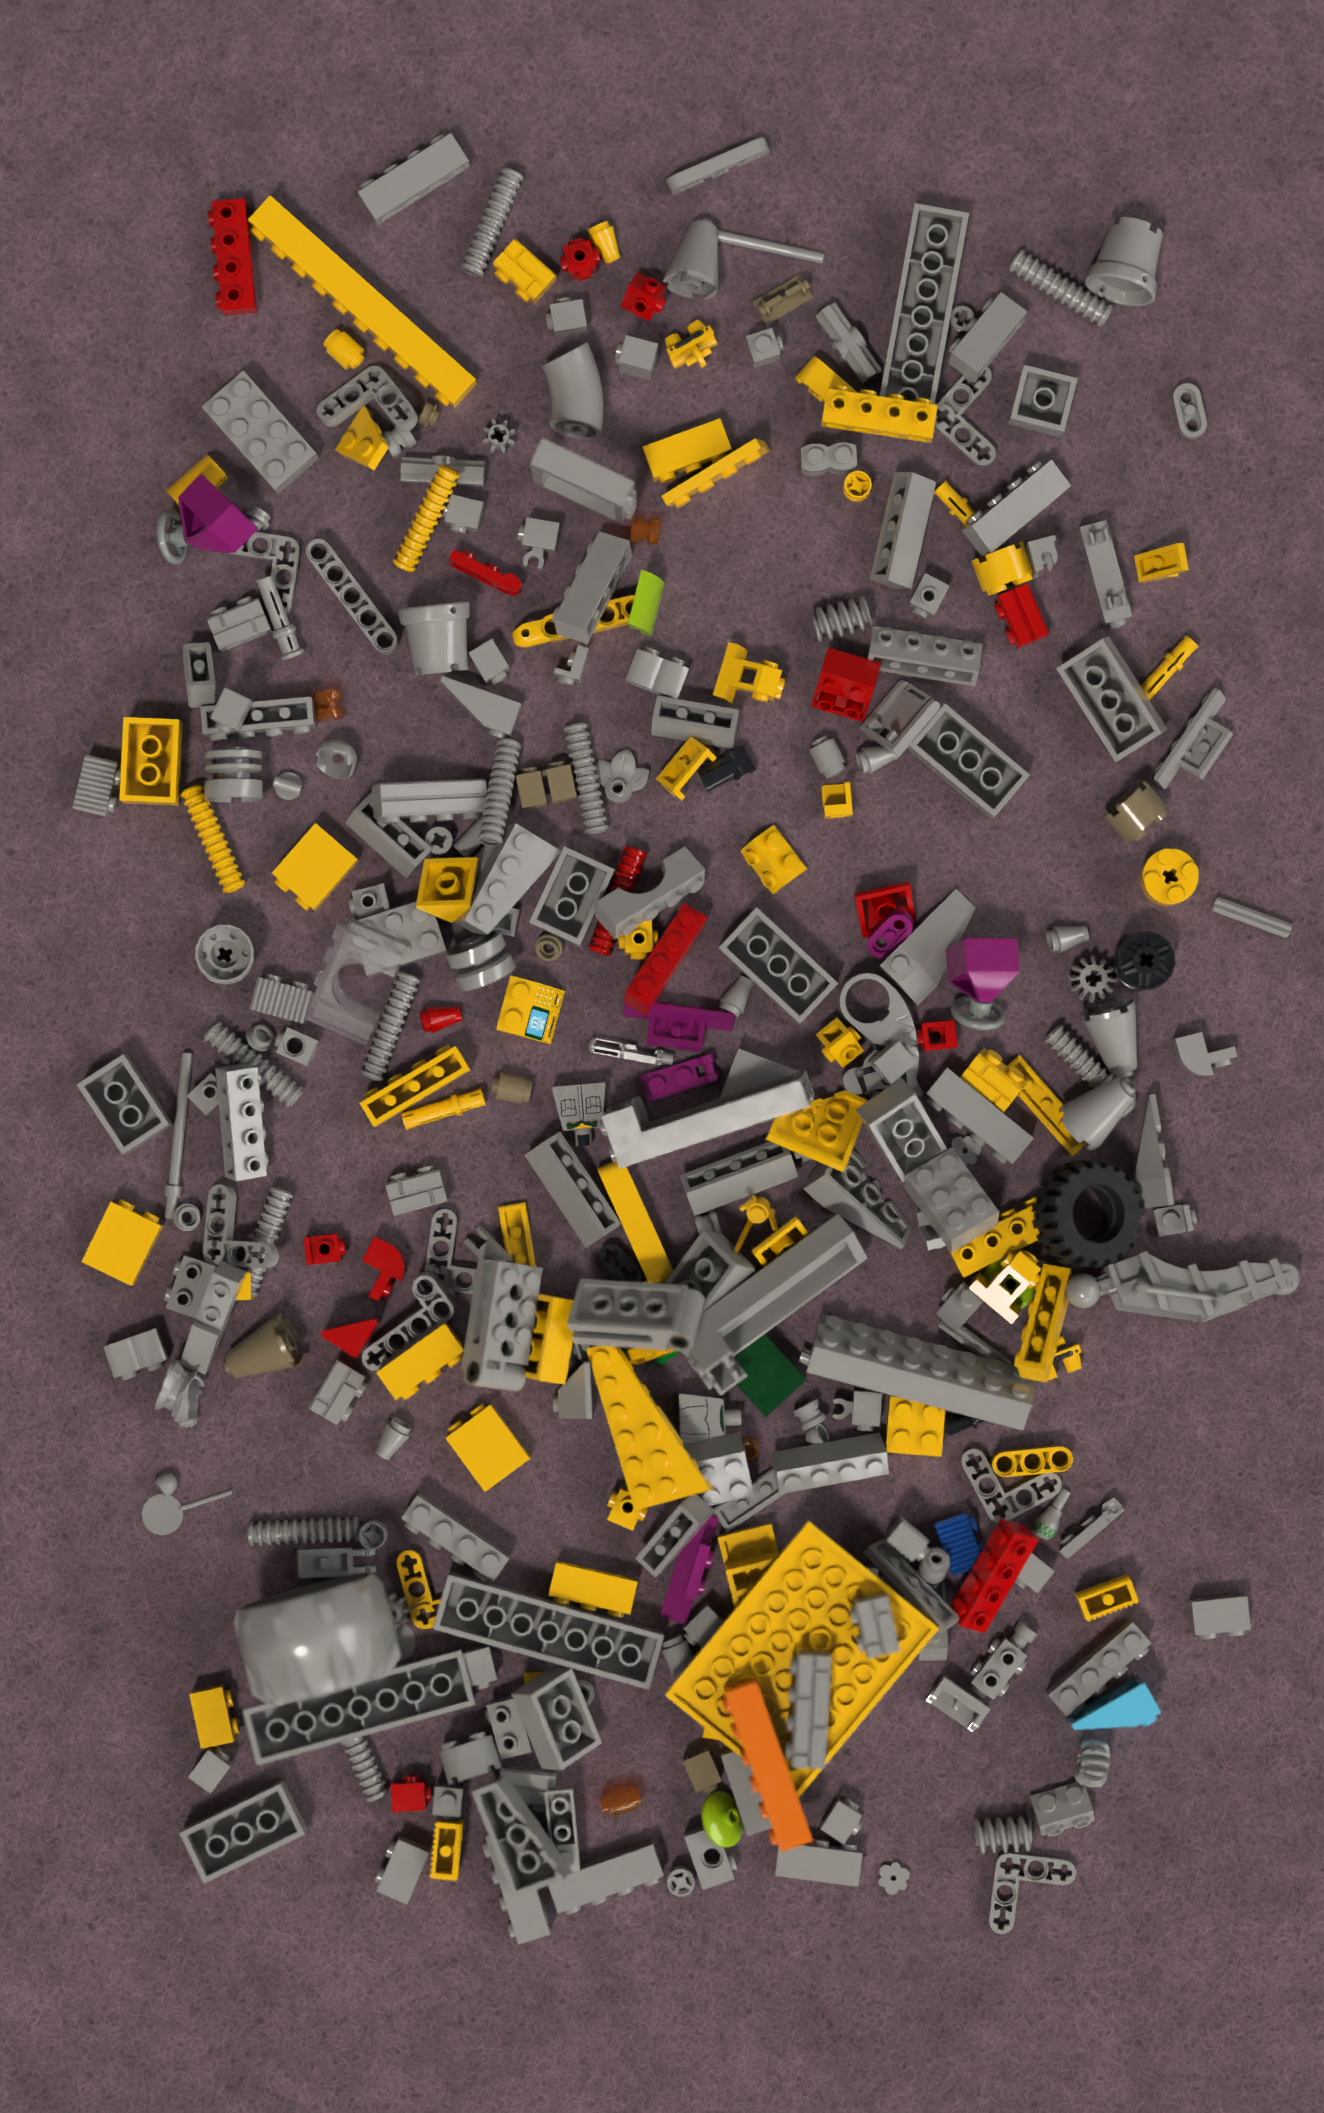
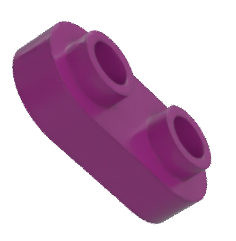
[867,910,914,958]

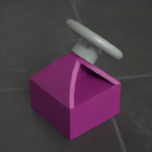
[157,473,258,565]
[946,938,1019,1030]

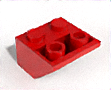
[811,648,881,722]

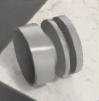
[204,747,263,802]
[195,925,254,985]

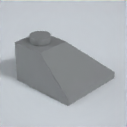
[553,1360,593,1419]

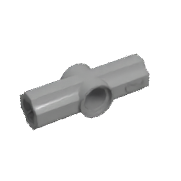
[815,302,882,385]
[401,456,485,487]

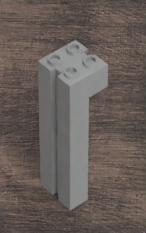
[599,1070,815,1168]
[681,1214,868,1396]

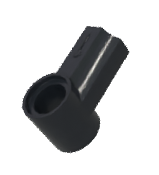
[697,745,757,792]

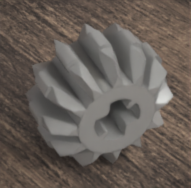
[1068,955,1116,1003]
[1074,1739,1111,1788]

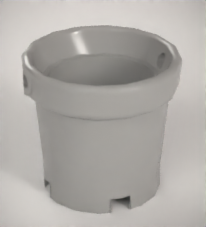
[1085,217,1163,306]
[398,601,470,675]

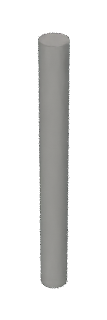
[717,230,825,264]

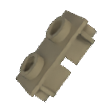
[752,274,814,326]

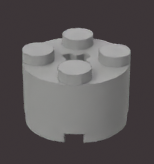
[439,1731,502,1784]

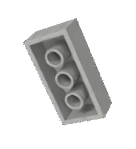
[202,371,319,495]
[1056,636,1168,762]
[907,703,1030,820]
[718,907,838,1025]
[179,1779,308,1884]

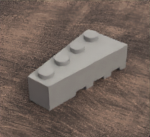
[454,823,562,935]
[472,1775,572,1898]

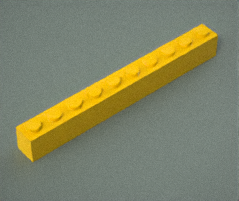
[248,195,477,408]

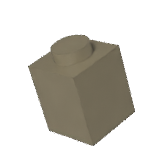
[683,1747,722,1793]

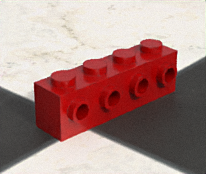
[208,198,257,316]
[950,1519,1039,1633]

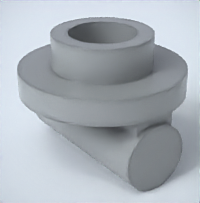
[273,772,303,800]

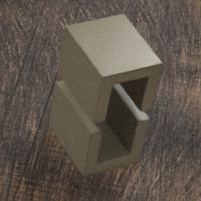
[516,761,577,810]

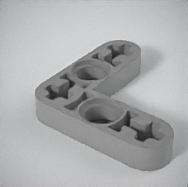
[317,366,418,431]
[934,367,996,468]
[227,532,300,615]
[203,1184,279,1269]
[424,1209,477,1294]
[961,1448,1062,1523]
[988,1851,1076,1934]

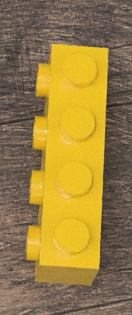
[821,385,938,443]
[360,1044,471,1127]
[947,1197,1039,1278]
[1015,1264,1072,1383]

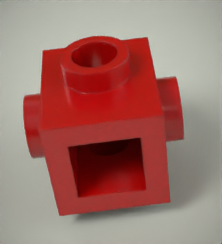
[559,238,601,281]
[620,272,667,321]

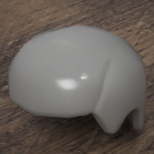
[315,739,357,780]

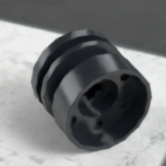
[1112,931,1175,992]

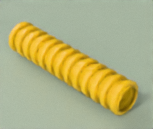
[392,464,461,572]
[180,784,246,893]

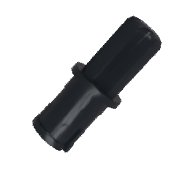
[944,1414,985,1436]

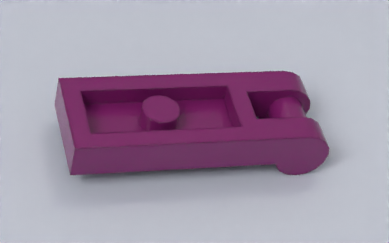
[639,1053,722,1103]

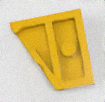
[335,406,389,470]

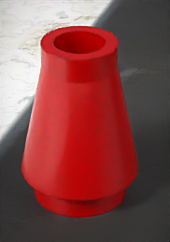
[419,1005,462,1034]

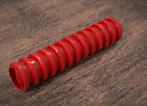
[588,846,647,957]

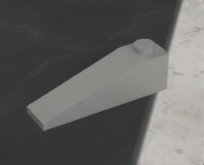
[879,889,976,1006]
[1131,1094,1174,1208]
[804,1150,913,1249]

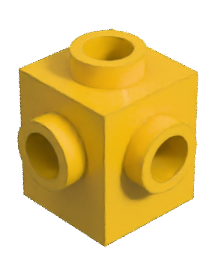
[618,920,658,960]
[816,1017,864,1068]
[607,1487,649,1531]

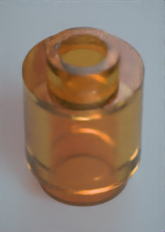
[599,1783,642,1818]

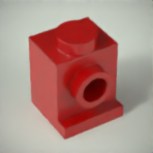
[916,1020,958,1052]
[304,1233,346,1265]

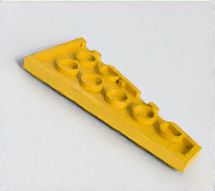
[586,1345,714,1510]

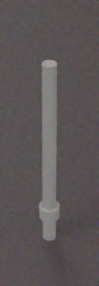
[164,1053,193,1219]

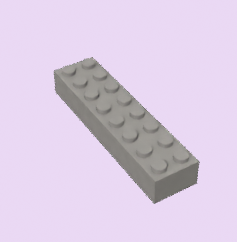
[879,203,969,405]
[807,1314,1035,1431]
[433,1571,664,1690]
[241,1649,475,1765]

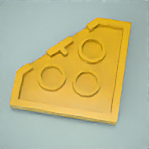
[766,1090,869,1172]

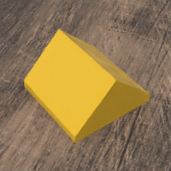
[416,857,479,923]

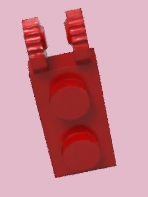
[449,549,522,597]

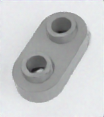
[1172,383,1207,439]

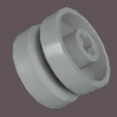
[445,930,516,991]

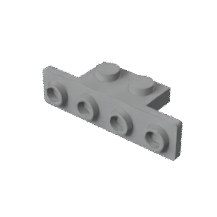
[1154,688,1233,790]

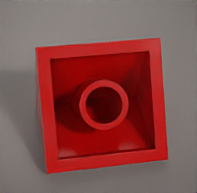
[853,881,916,938]
[321,1317,380,1358]

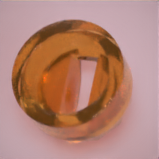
[742,1436,759,1461]

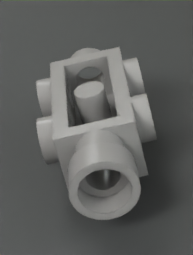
[969,1621,1038,1700]

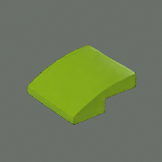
[628,570,664,637]

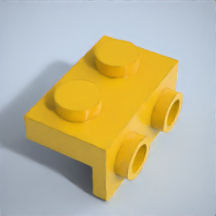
[741,825,807,894]

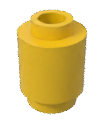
[323,329,365,370]

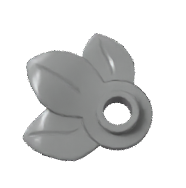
[595,749,649,803]

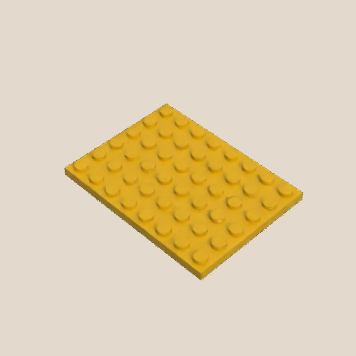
[665,1520,939,1798]

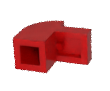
[362,1236,406,1301]

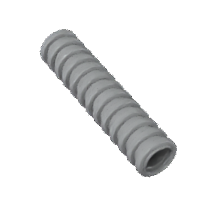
[461,167,524,277]
[1009,250,1113,327]
[563,722,609,835]
[478,738,521,847]
[360,971,421,1082]
[204,1021,303,1107]
[1044,1025,1138,1118]
[242,1186,293,1297]
[247,1516,361,1546]
[340,1736,389,1802]

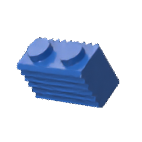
[933,1511,984,1576]

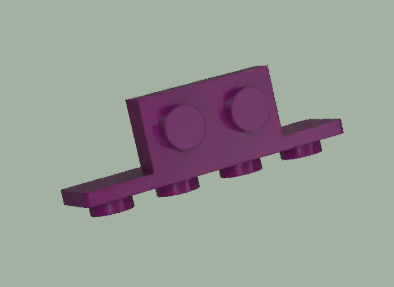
[623,1002,735,1052]
[660,1515,718,1624]

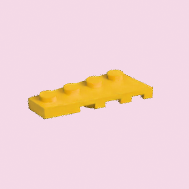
[661,438,770,508]

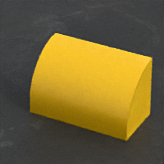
[165,454,228,505]

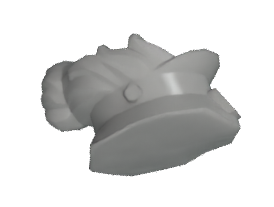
[154,1359,205,1428]

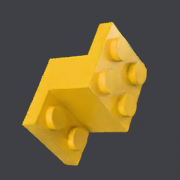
[717,1522,779,1608]

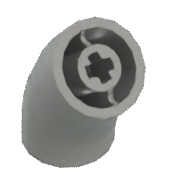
[541,342,603,440]

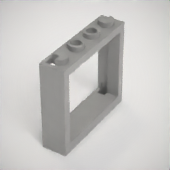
[530,438,637,525]

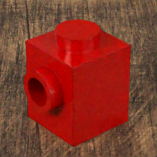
[391,1774,432,1813]

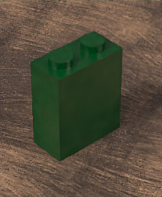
[734,1334,807,1417]

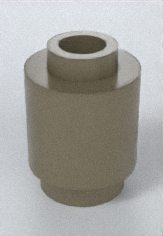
[491,1072,533,1104]

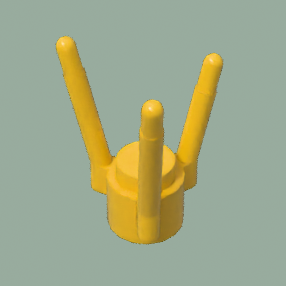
[734,1195,778,1253]

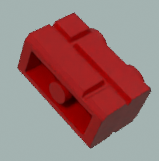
[993,583,1049,650]

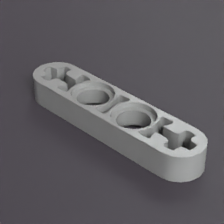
[666,137,770,194]

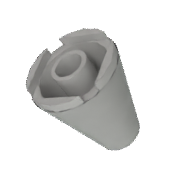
[663,218,718,300]
[1080,999,1137,1078]
[1058,1077,1137,1151]

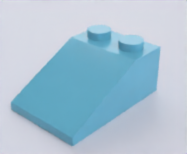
[1066,1677,1161,1730]

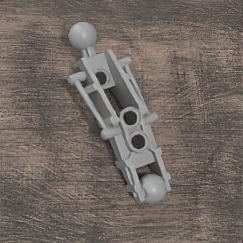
[1065,1251,1300,1323]

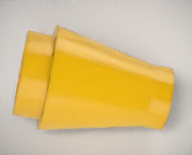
[588,221,621,264]

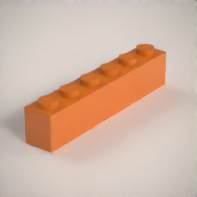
[721,1676,813,1852]

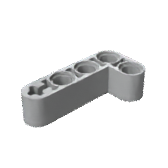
[362,1271,456,1371]

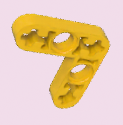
[396,1549,441,1629]

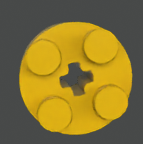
[971,541,1033,596]
[1139,848,1198,906]

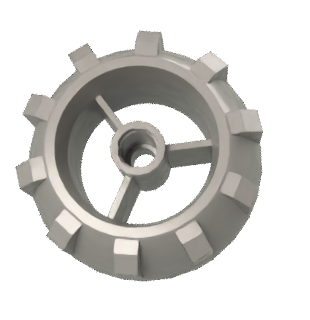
[234,1573,402,1705]

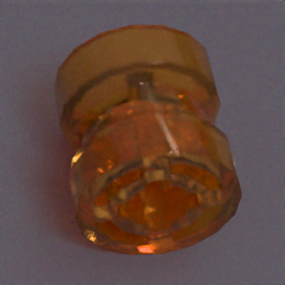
[630,515,660,546]
[313,690,343,721]

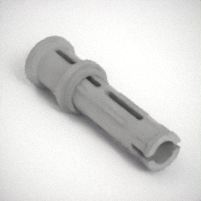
[256,575,304,660]

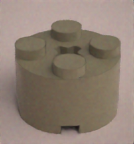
[1102,780,1168,842]

